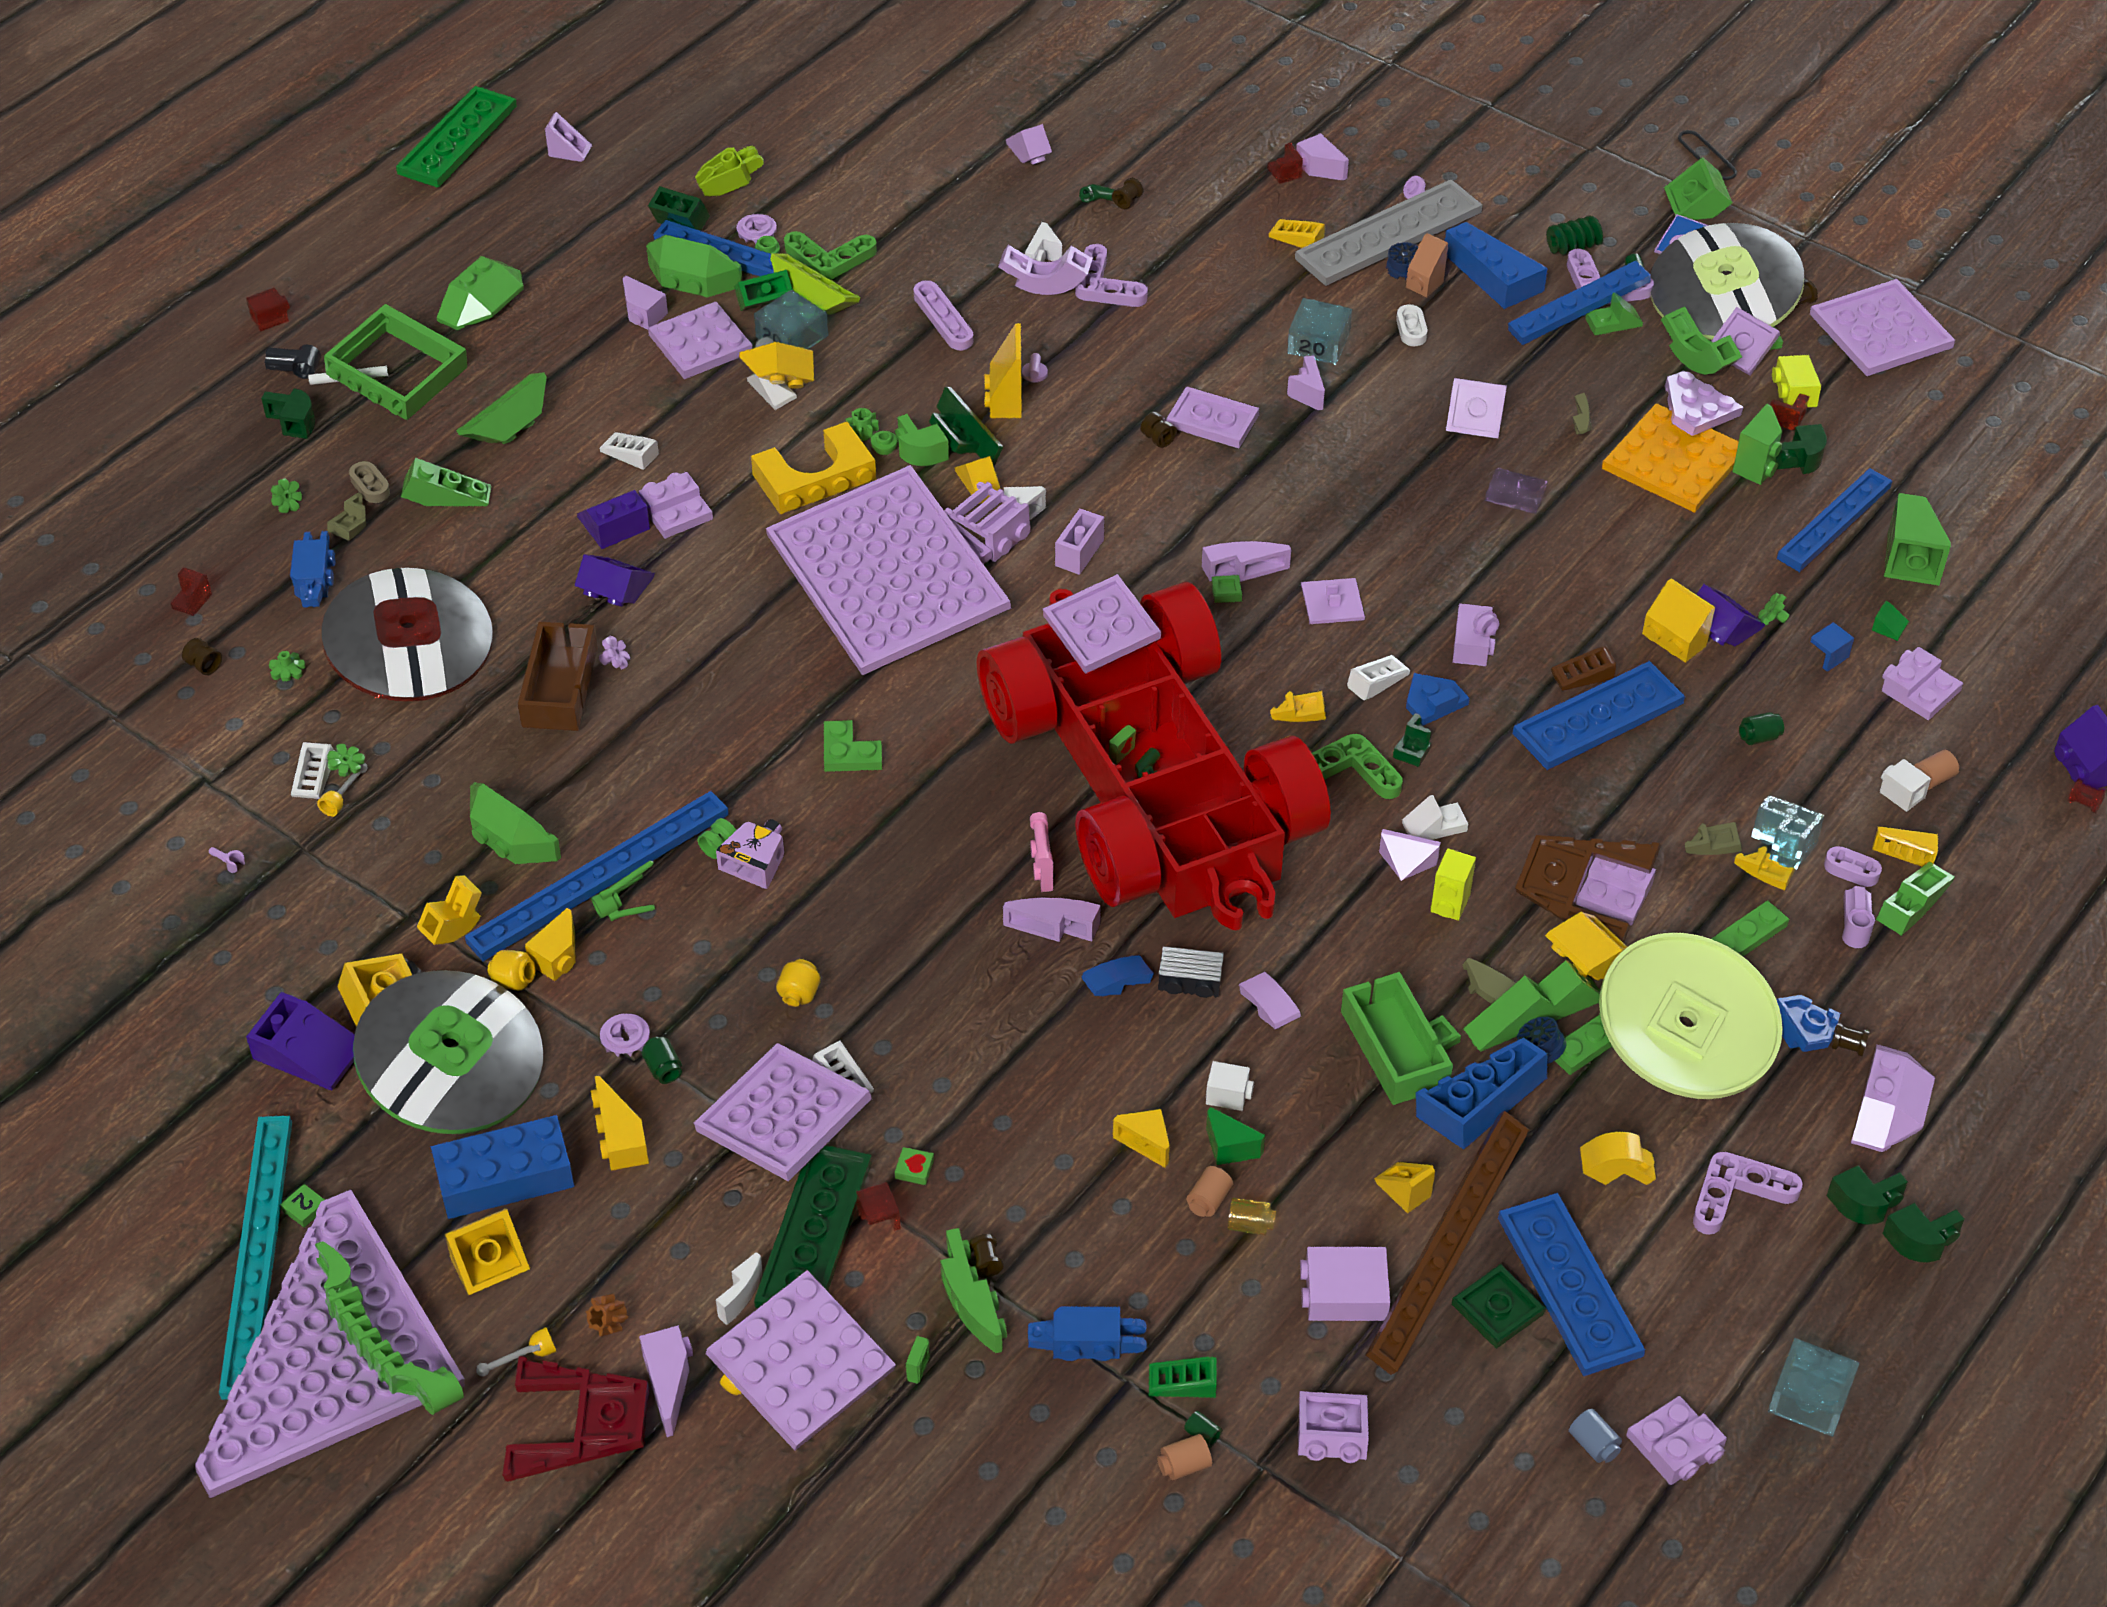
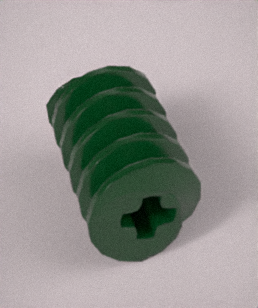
[1546,215,1603,255]

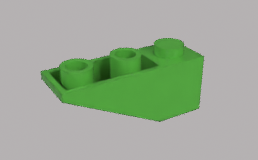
[401,458,491,506]

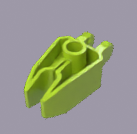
[695,145,764,196]

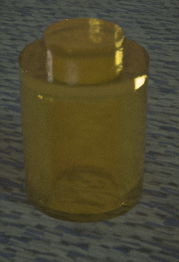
[1228,1198,1276,1236]

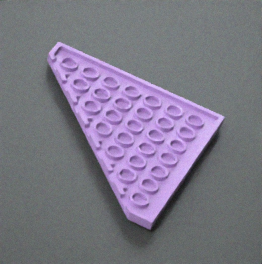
[195,1190,465,1498]

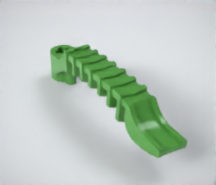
[315,1241,464,1415]

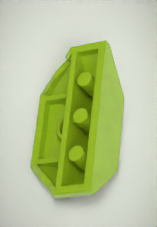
[770,253,861,317]

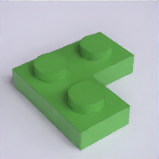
[824,720,882,772]

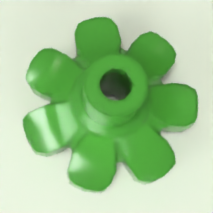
[271,479,302,513]
[1758,593,1789,625]
[269,651,306,681]
[327,744,365,777]

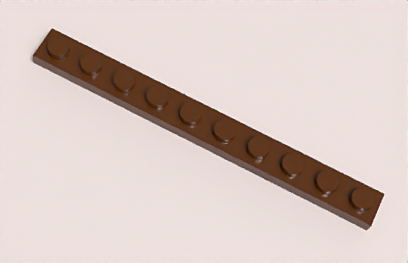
[1365,1111,1529,1375]

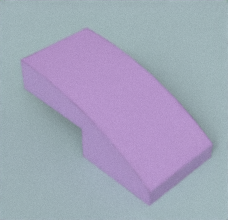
[1239,972,1301,1029]

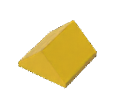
[445,1209,530,1295]

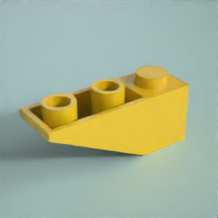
[591,1076,649,1171]

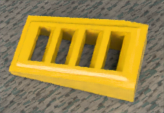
[1269,219,1325,248]
[1872,827,1938,867]

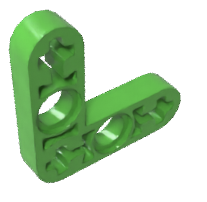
[784,232,877,280]
[1312,734,1403,799]

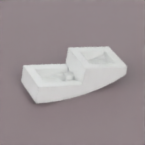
[716,1252,763,1325]

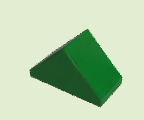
[1206,1107,1265,1165]

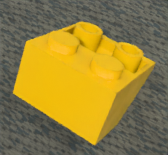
[1545,912,1627,981]

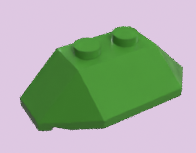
[646,235,742,297]
[437,256,524,330]
[456,372,547,444]
[470,782,561,864]

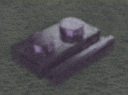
[1485,468,1548,514]

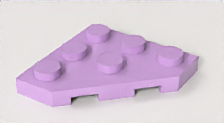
[1665,371,1743,436]

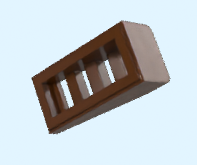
[1551,646,1616,691]

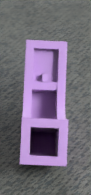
[998,245,1092,295]

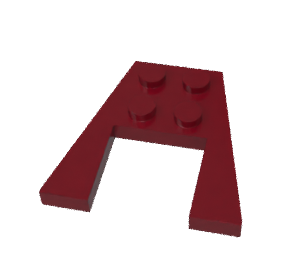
[502,1356,650,1482]

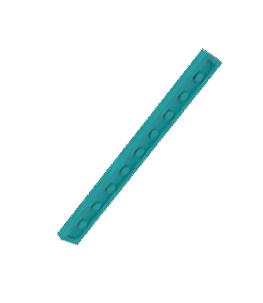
[219,1116,292,1400]

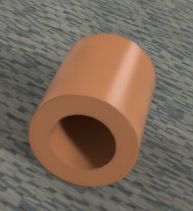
[1914,750,1959,790]
[1187,1166,1233,1217]
[1157,1434,1212,1480]

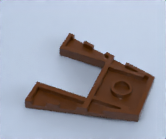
[1515,835,1660,943]

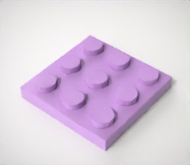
[648,302,752,379]
[1043,574,1161,674]

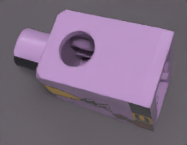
[716,819,784,889]

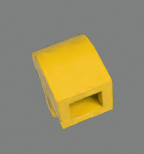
[417,875,482,945]
[1580,1132,1656,1185]

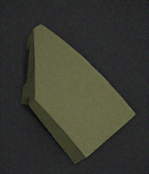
[1573,393,1592,435]
[327,492,366,541]
[1685,822,1742,855]
[1462,958,1515,1004]

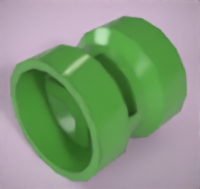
[697,818,736,859]

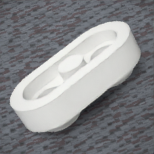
[1396,305,1427,347]

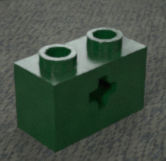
[648,186,710,231]

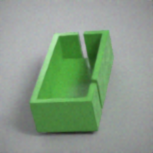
[1341,972,1453,1105]

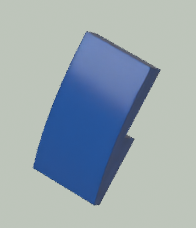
[1081,955,1153,996]

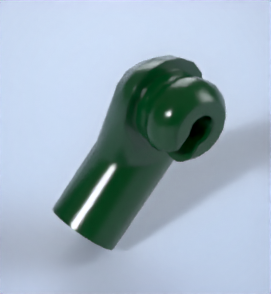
[1079,184,1115,203]
[1135,748,1161,778]

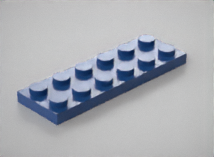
[1512,661,1685,770]
[1498,1193,1645,1377]

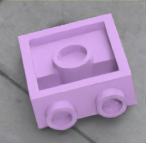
[639,472,713,539]
[1882,647,1963,720]
[1576,857,1656,926]
[1298,1391,1368,1463]
[1626,1396,1727,1485]

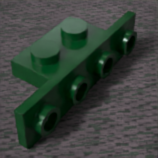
[929,387,1003,467]

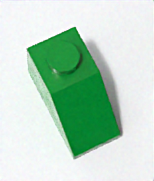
[734,269,794,311]

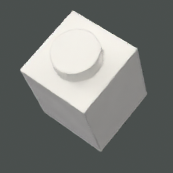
[1880,759,1931,812]
[1206,1061,1254,1111]

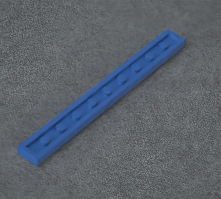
[465,791,729,961]

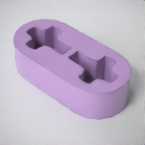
[1824,846,1882,887]

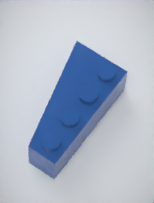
[1445,222,1548,309]
[1416,1038,1547,1150]

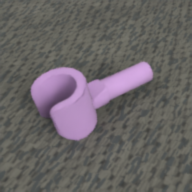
[209,847,245,873]

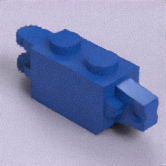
[290,531,335,607]
[1028,1307,1147,1361]

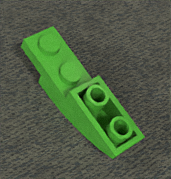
[941,1228,1007,1353]

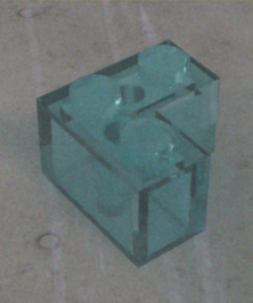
[1752,795,1824,869]

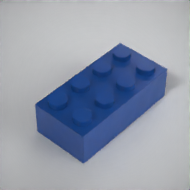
[431,1115,574,1219]

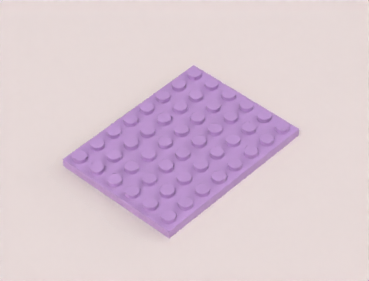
[766,465,1011,675]

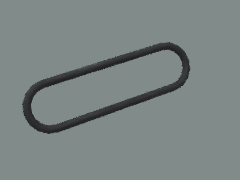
[1678,130,1737,180]

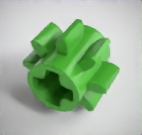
[846,408,879,441]

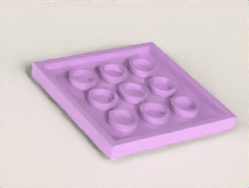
[1810,279,1955,376]
[694,1043,872,1181]
[706,1270,896,1451]

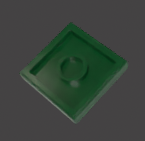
[1452,1264,1546,1349]

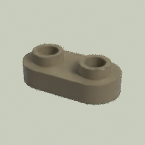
[349,461,390,503]

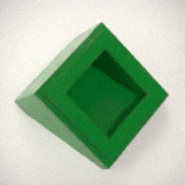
[1872,601,1909,641]

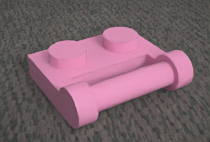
[1030,812,1053,892]

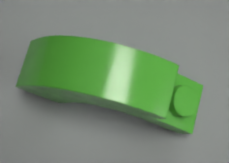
[1661,306,1742,375]

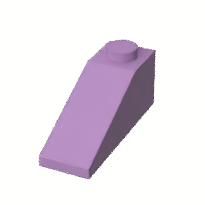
[639,1326,693,1437]

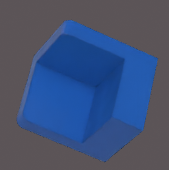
[1810,622,1854,672]

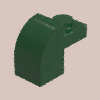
[261,388,315,439]
[1775,424,1827,475]
[1826,1165,1908,1225]
[1882,1203,1964,1263]

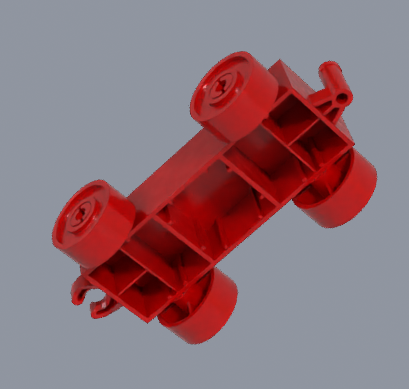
[977,581,1331,930]

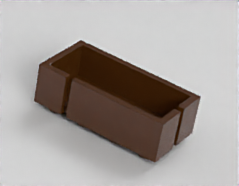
[518,622,598,731]

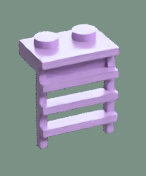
[944,482,1030,562]

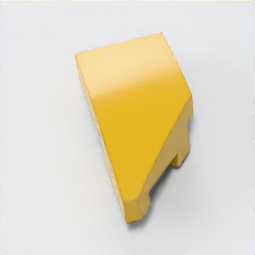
[1270,691,1326,722]
[1734,846,1796,890]

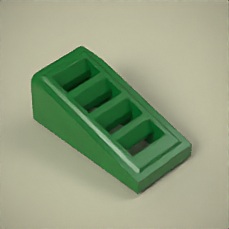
[1149,1357,1217,1398]

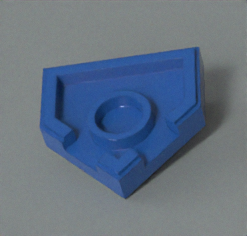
[1406,673,1470,726]
[1776,995,1841,1052]

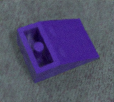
[246,992,355,1091]

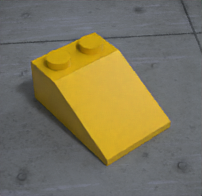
[985,323,1022,418]

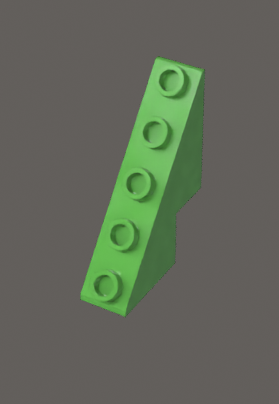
[1463,960,1600,1052]

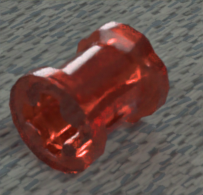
[2068,778,2107,814]

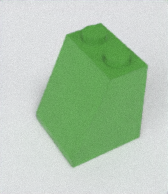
[1884,493,1951,586]

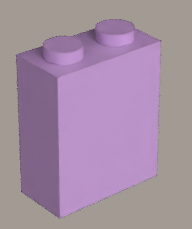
[1300,1247,1390,1321]

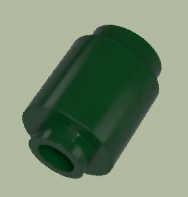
[1739,712,1784,745]
[641,1037,682,1084]

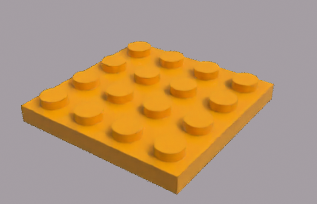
[1602,403,1739,513]

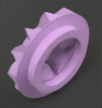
[737,214,777,244]
[600,1014,650,1057]

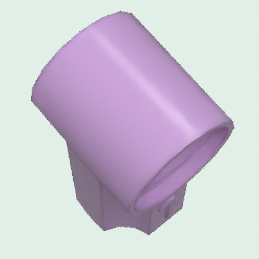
[1842,886,1875,948]

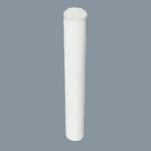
[308,366,388,385]

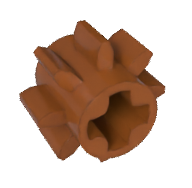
[586,1293,628,1337]

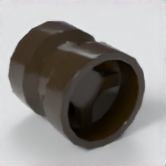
[1140,412,1177,448]
[182,638,222,676]

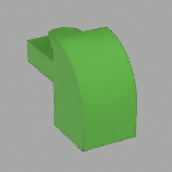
[895,414,949,466]

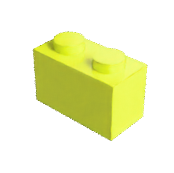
[1772,355,1821,409]
[1431,848,1476,921]

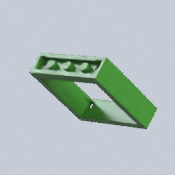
[324,304,467,420]

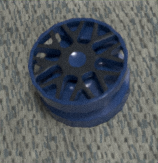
[1386,242,1418,280]
[1517,1017,1567,1064]

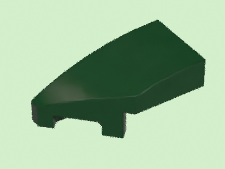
[1392,713,1431,767]

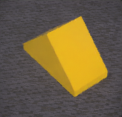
[955,456,1001,504]
[1113,1109,1170,1168]
[1374,1162,1435,1213]

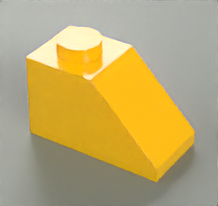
[525,908,576,981]

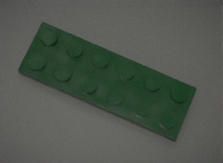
[754,1145,872,1308]

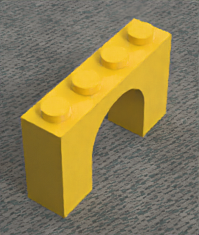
[751,422,876,514]

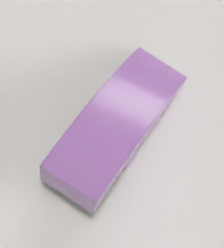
[1202,541,1291,582]
[1003,898,1101,942]

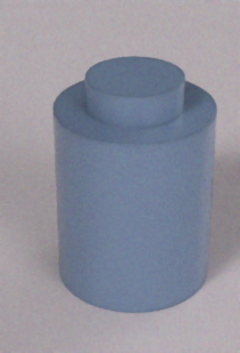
[1569,1409,1622,1463]

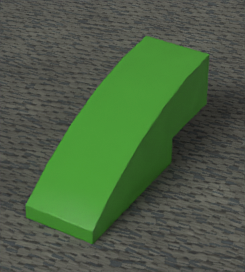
[1876,862,1955,936]

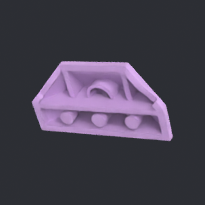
[1851,1044,1935,1152]

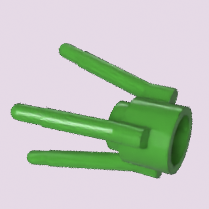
[591,861,655,921]

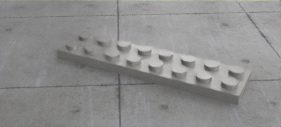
[1295,179,1482,286]

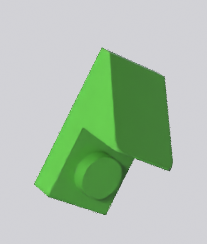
[1585,292,1643,335]

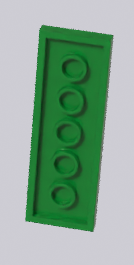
[396,86,517,188]

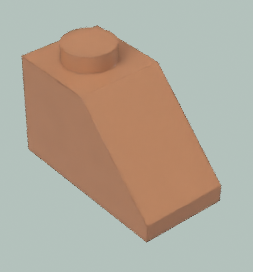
[1406,233,1448,298]

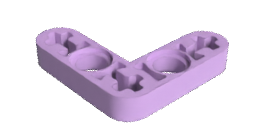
[1075,244,1147,307]
[1567,249,1654,304]
[1693,1152,1802,1235]

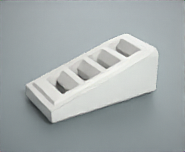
[600,432,659,470]
[1347,655,1410,700]
[291,742,335,799]
[812,1041,874,1093]

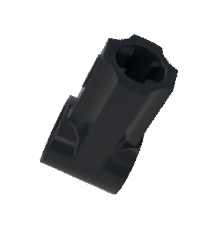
[265,344,321,379]

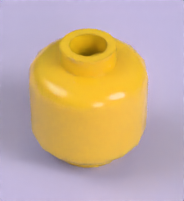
[487,950,536,990]
[776,959,820,1007]

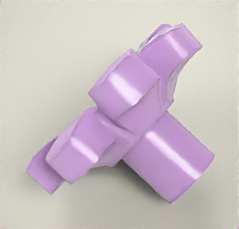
[599,636,630,670]

